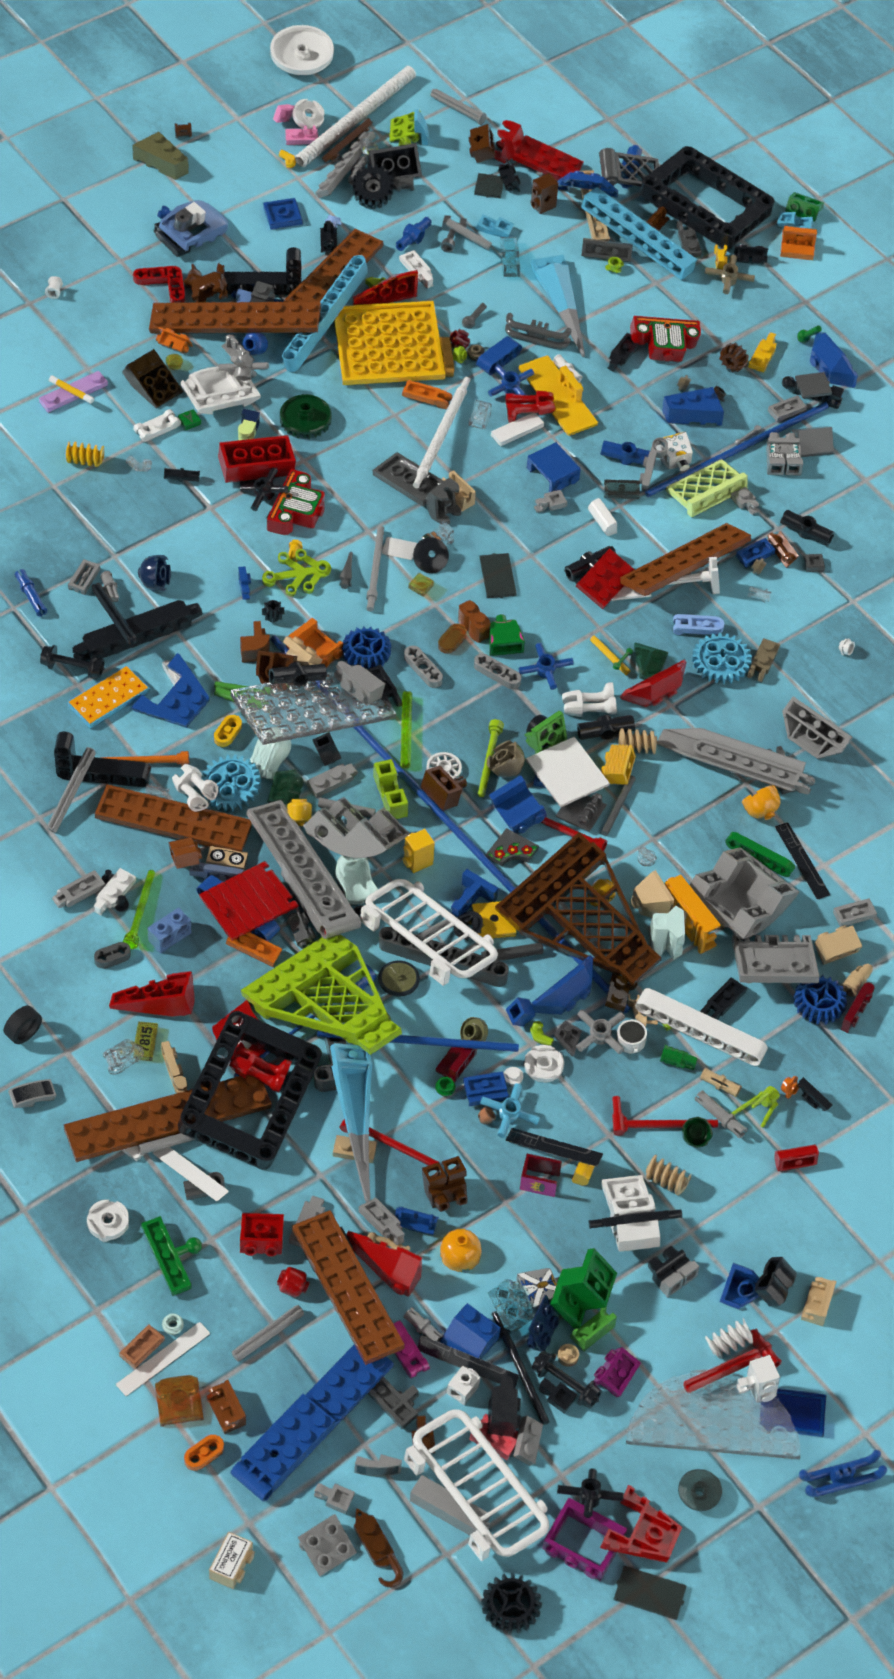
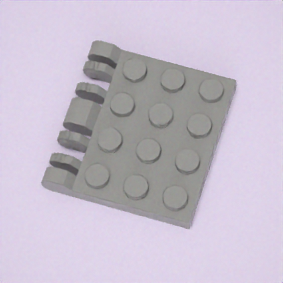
[732,935,819,984]

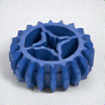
[342,626,391,669]
[793,975,847,1025]

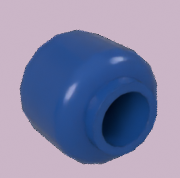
[243,333,268,355]

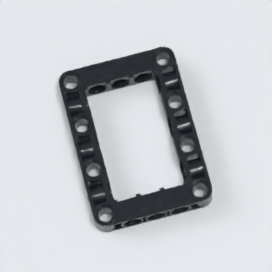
[640,146,775,249]
[178,1011,322,1170]

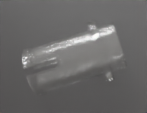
[748,586,772,603]
[145,783,170,799]

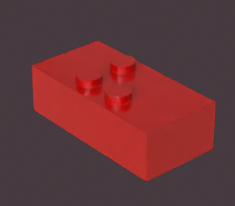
[218,435,296,483]

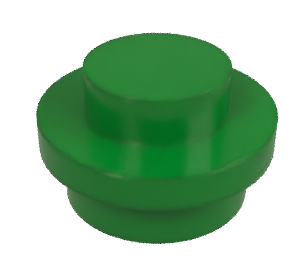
[435,1077,456,1096]

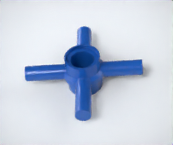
[488,364,534,397]
[519,643,574,690]

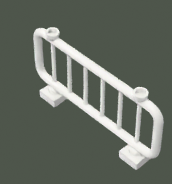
[360,879,498,986]
[404,1409,549,1562]

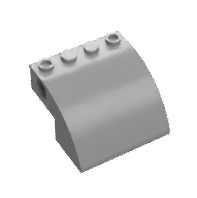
[303,797,410,858]
[690,847,799,939]

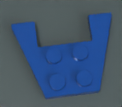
[557,171,618,198]
[132,653,210,728]

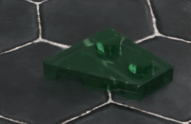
[634,642,668,680]

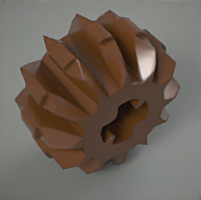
[719,342,749,372]

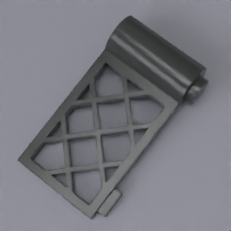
[599,148,659,187]

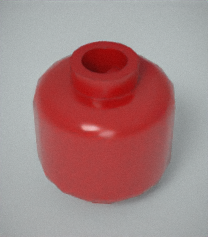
[277,1267,310,1298]

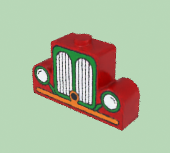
[630,316,701,362]
[267,469,325,535]

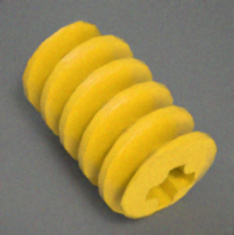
[66,441,105,467]

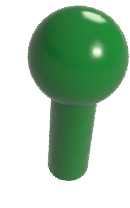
[797,325,822,343]

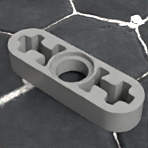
[404,646,443,688]
[474,654,521,689]

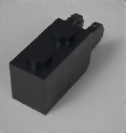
[487,1376,521,1437]

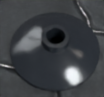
[413,537,449,573]

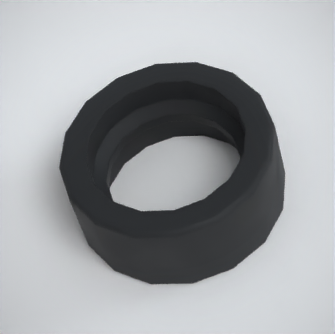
[3,1005,42,1044]

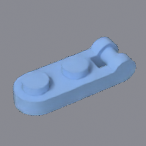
[673,614,724,635]

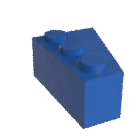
[662,387,724,426]

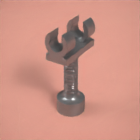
[441,215,467,253]

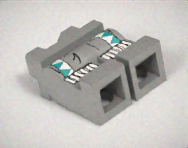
[766,432,803,475]

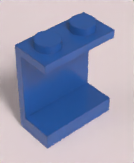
[527,442,581,492]
[489,775,547,834]

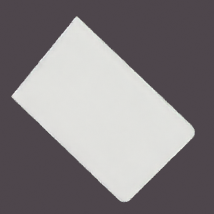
[382,537,417,560]

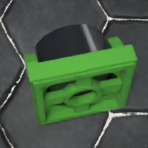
[524,711,568,754]

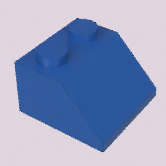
[440,1303,501,1359]

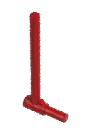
[612,1096,718,1136]
[339,1119,439,1166]

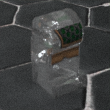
[419,521,454,554]

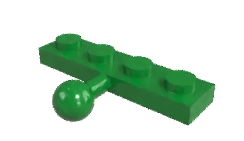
[141,1216,202,1296]

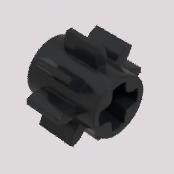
[262,600,284,623]

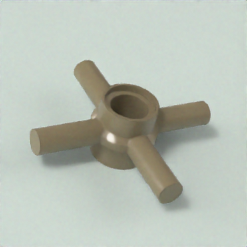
[705,255,755,294]

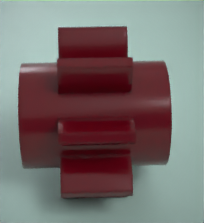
[449,329,470,349]

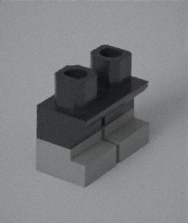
[648,1246,700,1298]

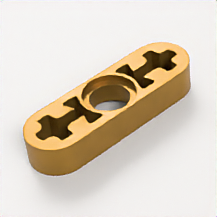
[440,337,454,377]

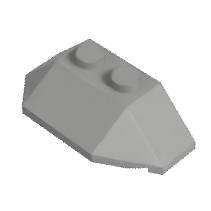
[782,696,853,759]

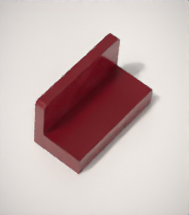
[436,1047,477,1082]

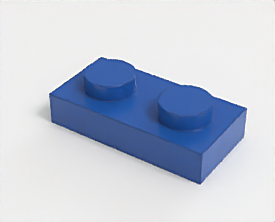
[736,538,776,568]

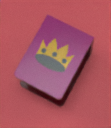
[520,1153,562,1197]

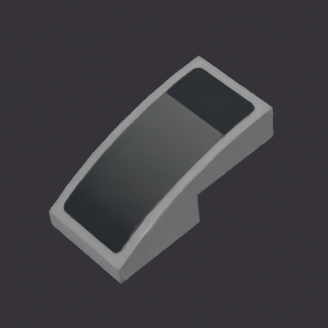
[8,1079,56,1108]
[354,1454,402,1476]

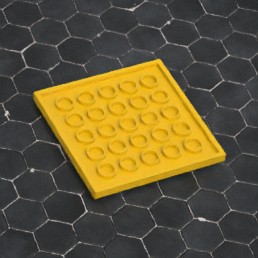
[334,301,445,385]

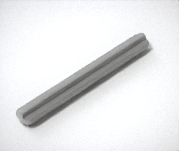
[47,747,96,833]

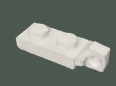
[399,250,433,288]
[94,868,136,915]

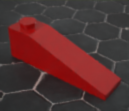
[353,270,418,305]
[109,971,195,1017]

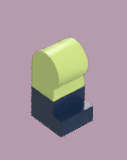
[238,409,260,440]

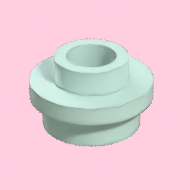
[162,1314,184,1335]

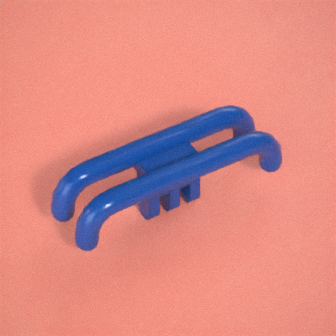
[799,1450,887,1497]

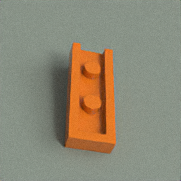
[226,932,282,967]

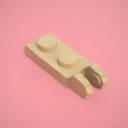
[161,1041,187,1093]

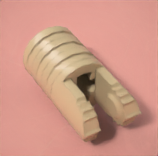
[841,964,873,997]

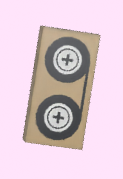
[206,846,248,872]

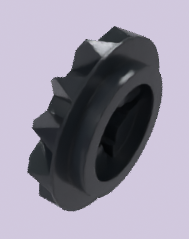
[454,911,484,941]

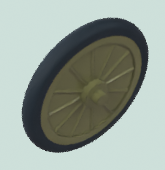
[378,960,420,997]

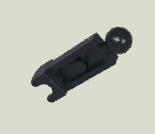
[782,376,844,409]

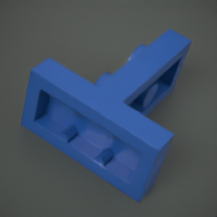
[451,869,498,918]

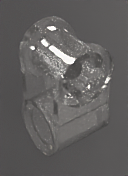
[103,1039,144,1075]

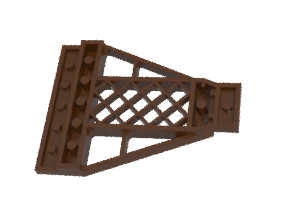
[495,832,661,986]

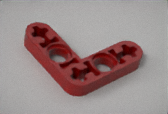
[133,266,185,303]

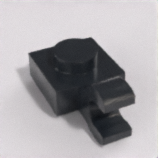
[538,1378,578,1414]

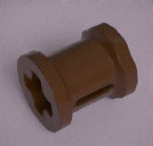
[174,122,192,138]

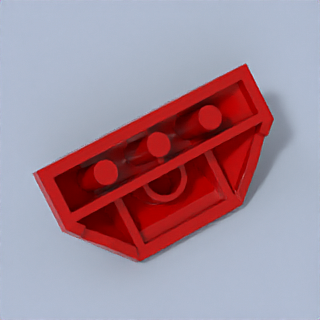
[620,659,687,707]

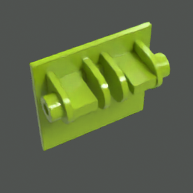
[389,110,421,143]

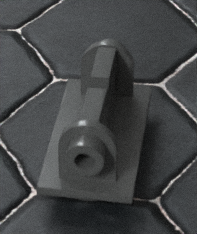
[288,908,316,949]

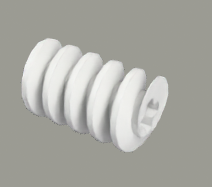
[705,1318,753,1359]

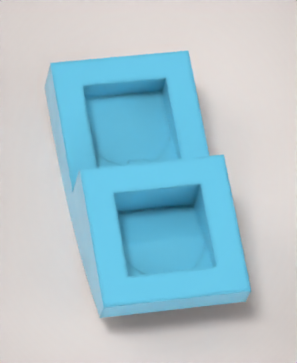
[414,109,429,145]
[777,212,813,229]
[476,214,514,237]

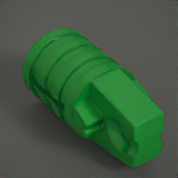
[660,1045,698,1070]

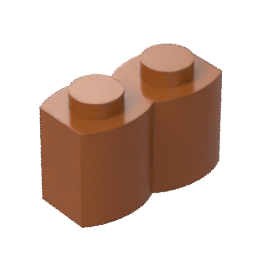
[458,600,490,643]
[168,837,202,869]

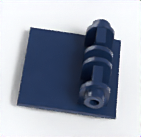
[527,1295,560,1352]

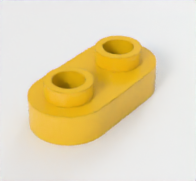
[214,715,242,747]

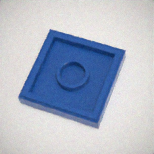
[263,198,303,229]

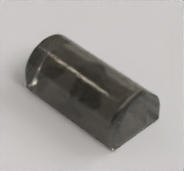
[603,479,640,499]

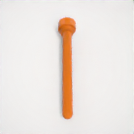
[100,751,189,766]

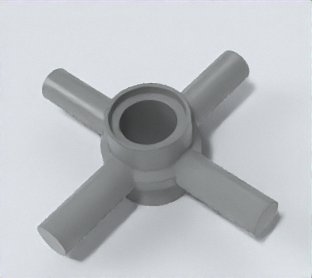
[576,1009,625,1054]

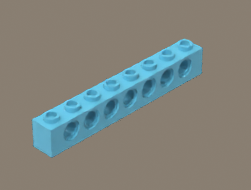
[581,187,697,280]

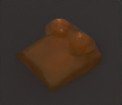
[155,1375,204,1427]

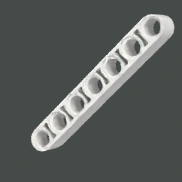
[635,988,768,1066]

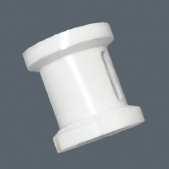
[45,276,63,299]

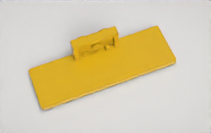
[518,355,598,436]

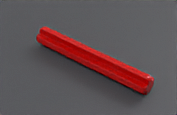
[683,1349,761,1393]

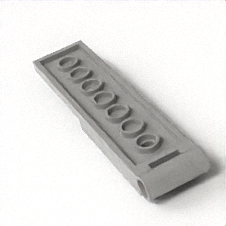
[246,800,361,939]

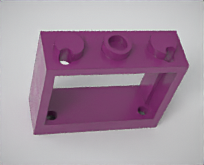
[542,1498,627,1581]

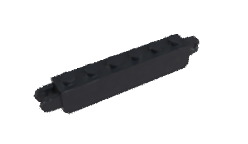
[72,600,202,661]

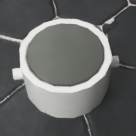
[616,1019,647,1054]

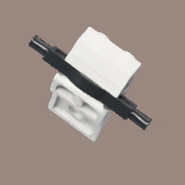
[588,1175,682,1252]

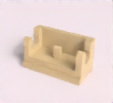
[442,470,476,512]
[801,1277,837,1326]

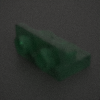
[267,769,304,805]

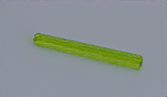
[400,691,412,769]

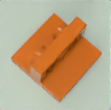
[780,226,817,260]

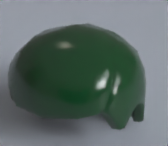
[682,1117,713,1148]

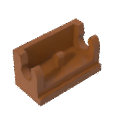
[207,1380,246,1434]

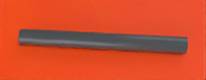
[601,775,636,836]

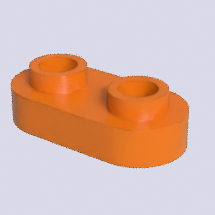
[184,1434,224,1471]

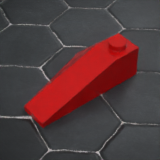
[346,1231,422,1297]

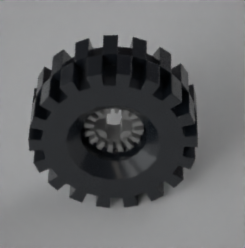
[353,164,394,209]

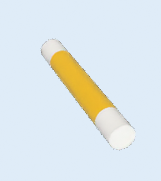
[49,375,94,404]

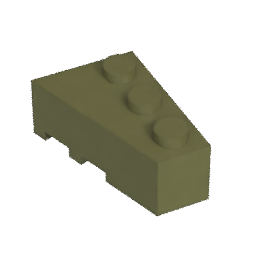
[132,132,189,180]

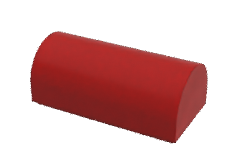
[774,1144,819,1171]

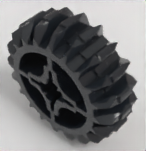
[481,1573,542,1635]

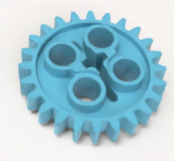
[692,633,752,684]
[201,754,262,812]

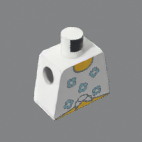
[655,431,693,472]

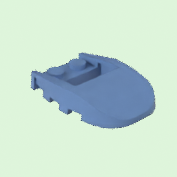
[159,200,228,251]

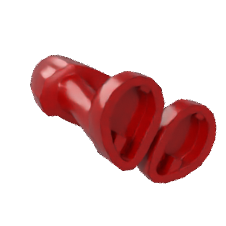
[505,390,556,423]
[229,1047,292,1093]

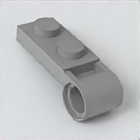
[639,438,668,491]

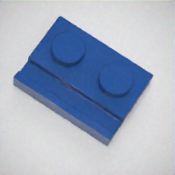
[463,1071,509,1107]

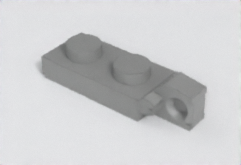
[359,1198,405,1246]

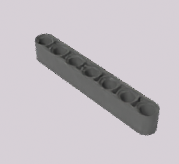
[379,927,509,987]

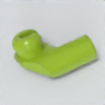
[530,1021,554,1046]

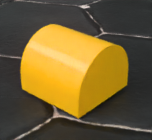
[572,1162,595,1186]

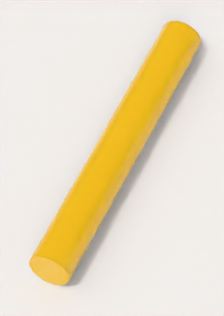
[590,635,631,675]

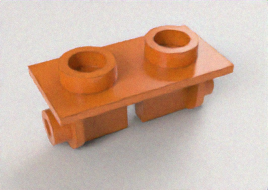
[156,327,193,353]

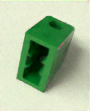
[489,614,525,656]

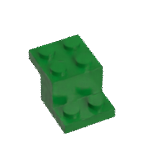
[551,1248,617,1329]

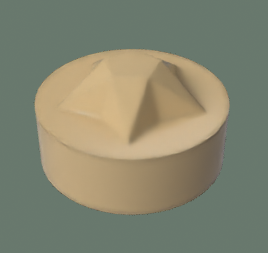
[557,1344,579,1367]

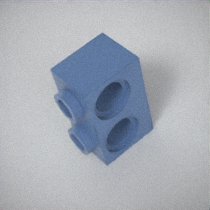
[147,907,191,954]

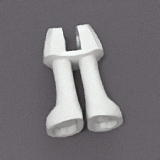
[562,682,617,717]
[172,764,218,812]

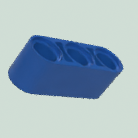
[476,336,522,375]

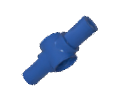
[396,217,432,251]

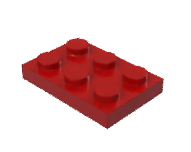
[575,548,635,609]

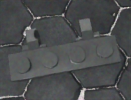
[368,1377,419,1430]

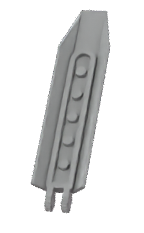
[657,728,815,794]

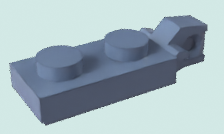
[189,862,243,882]

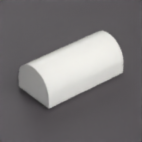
[588,498,617,536]

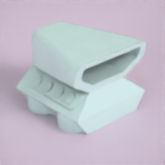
[649,906,685,960]

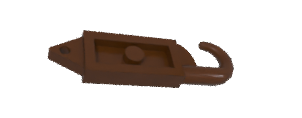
[353,1508,403,1588]

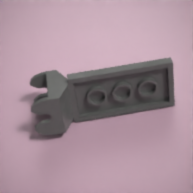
[372,452,461,525]

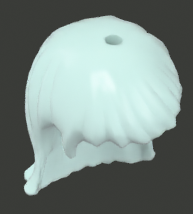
[250,730,291,780]
[336,855,378,906]

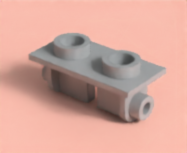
[221,334,254,361]

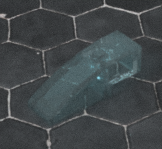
[500,237,520,277]

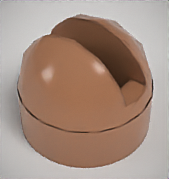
[478,1106,496,1124]

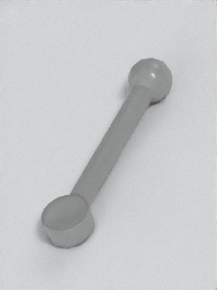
[735,425,761,446]

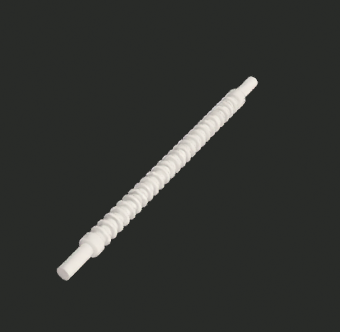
[413,377,471,488]

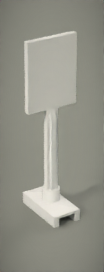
[611,557,720,601]

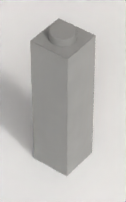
[410,1475,491,1536]

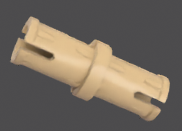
[700,1068,742,1097]

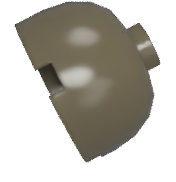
[487,740,525,778]

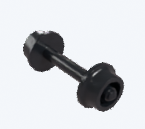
[40,645,105,678]
[532,1350,602,1409]

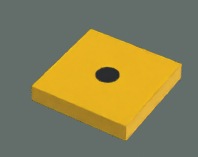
[472,901,516,938]

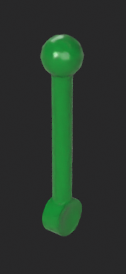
[613,648,633,670]

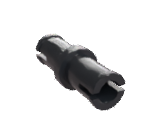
[164,468,200,482]

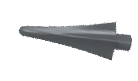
[339,552,353,589]

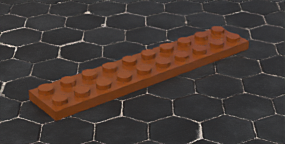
[149,302,321,333]
[64,1075,272,1162]

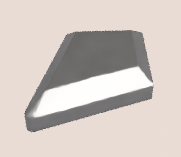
[554,1020,582,1057]

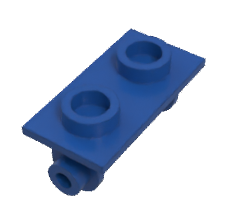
[395,1206,439,1235]

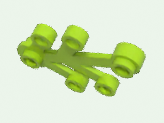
[262,549,331,597]

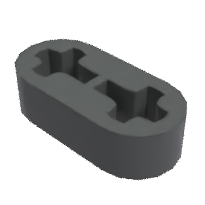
[94,942,131,969]

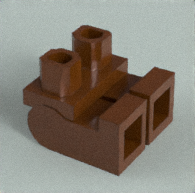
[422,1156,468,1212]

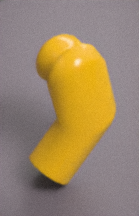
[279,150,296,168]

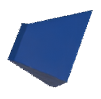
[720,1262,760,1309]

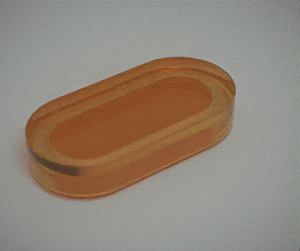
[438,624,467,653]

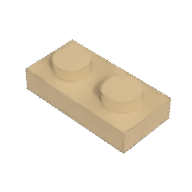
[333,1135,377,1163]

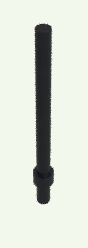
[491,1310,550,1425]

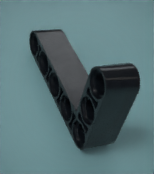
[223,247,301,295]
[54,731,151,787]

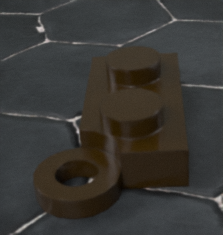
[605,974,638,1012]

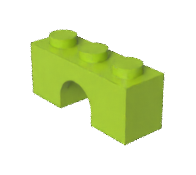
[373,759,408,819]

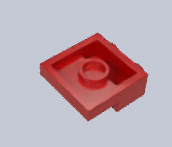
[240,1213,284,1257]

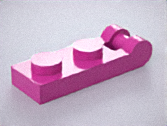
[393,1320,430,1378]

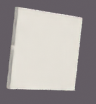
[526,737,610,807]

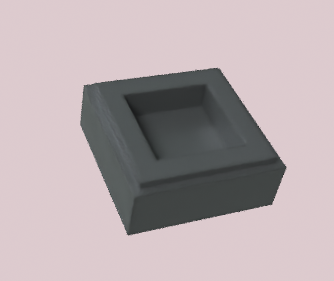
[804,554,825,572]

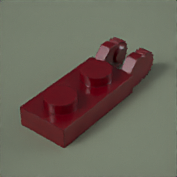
[841,982,875,1033]

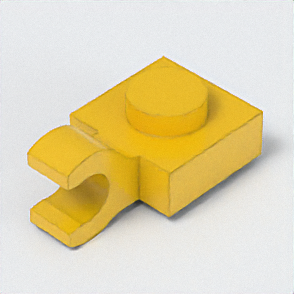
[714,245,727,270]

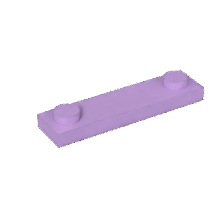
[39,371,108,413]

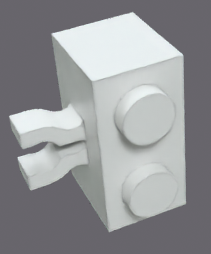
[736,1355,780,1403]

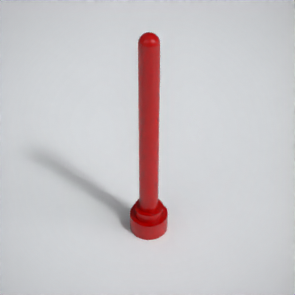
[540,817,608,852]

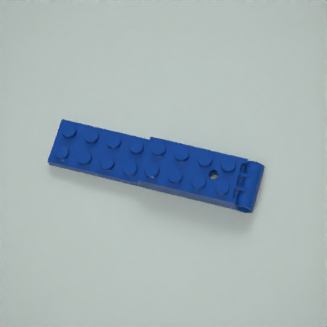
[230,1345,394,1502]

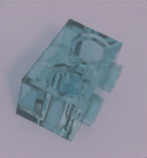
[488,1279,534,1331]

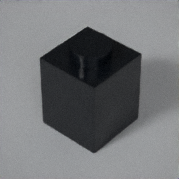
[312,732,341,766]

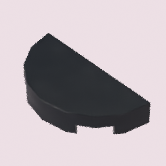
[798,1077,833,1111]

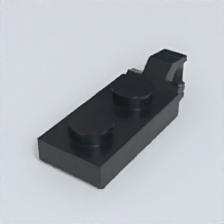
[153,222,191,257]
[607,332,640,371]

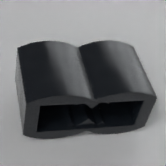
[755,1257,796,1306]

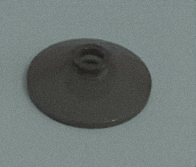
[678,1469,722,1511]

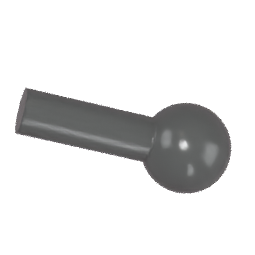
[462,303,487,329]

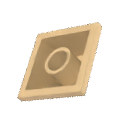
[631,870,674,918]

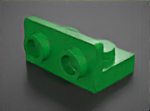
[785,192,825,222]

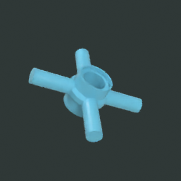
[480,1083,540,1138]

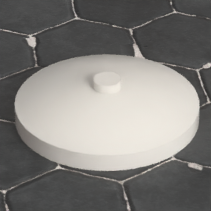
[270,25,334,75]

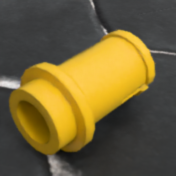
[288,539,303,562]

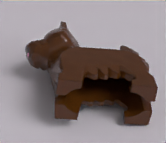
[183,263,228,302]

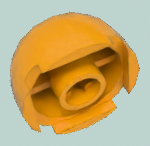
[742,785,781,820]
[440,1229,482,1272]

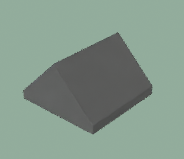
[792,426,834,457]

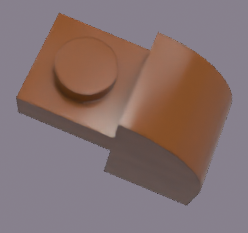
[240,621,270,663]

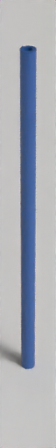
[317,1030,519,1052]

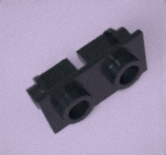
[498,159,521,192]
[320,220,337,252]
[734,245,768,264]

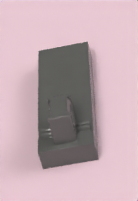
[581,238,633,262]

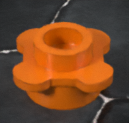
[781,1076,799,1099]

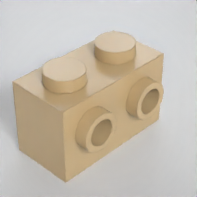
[814,925,862,965]

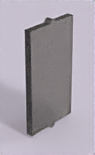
[479,553,517,598]
[613,1565,687,1620]

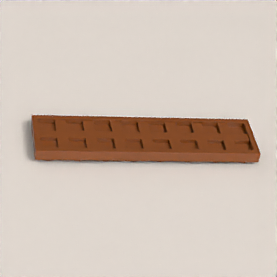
[284,228,384,302]
[621,523,751,596]
[95,784,253,852]
[292,1210,405,1365]

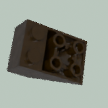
[122,349,184,408]

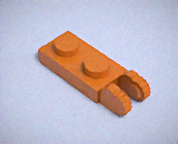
[402,380,453,409]

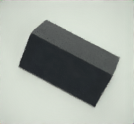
[368,143,422,179]

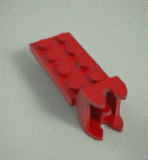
[494,120,584,180]

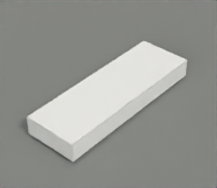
[491,413,544,447]

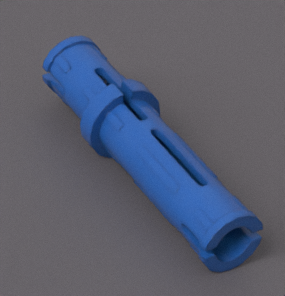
[15,569,47,617]

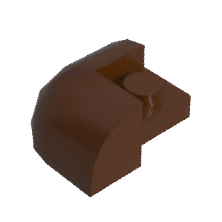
[256,650,297,693]

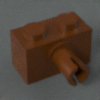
[421,766,467,811]

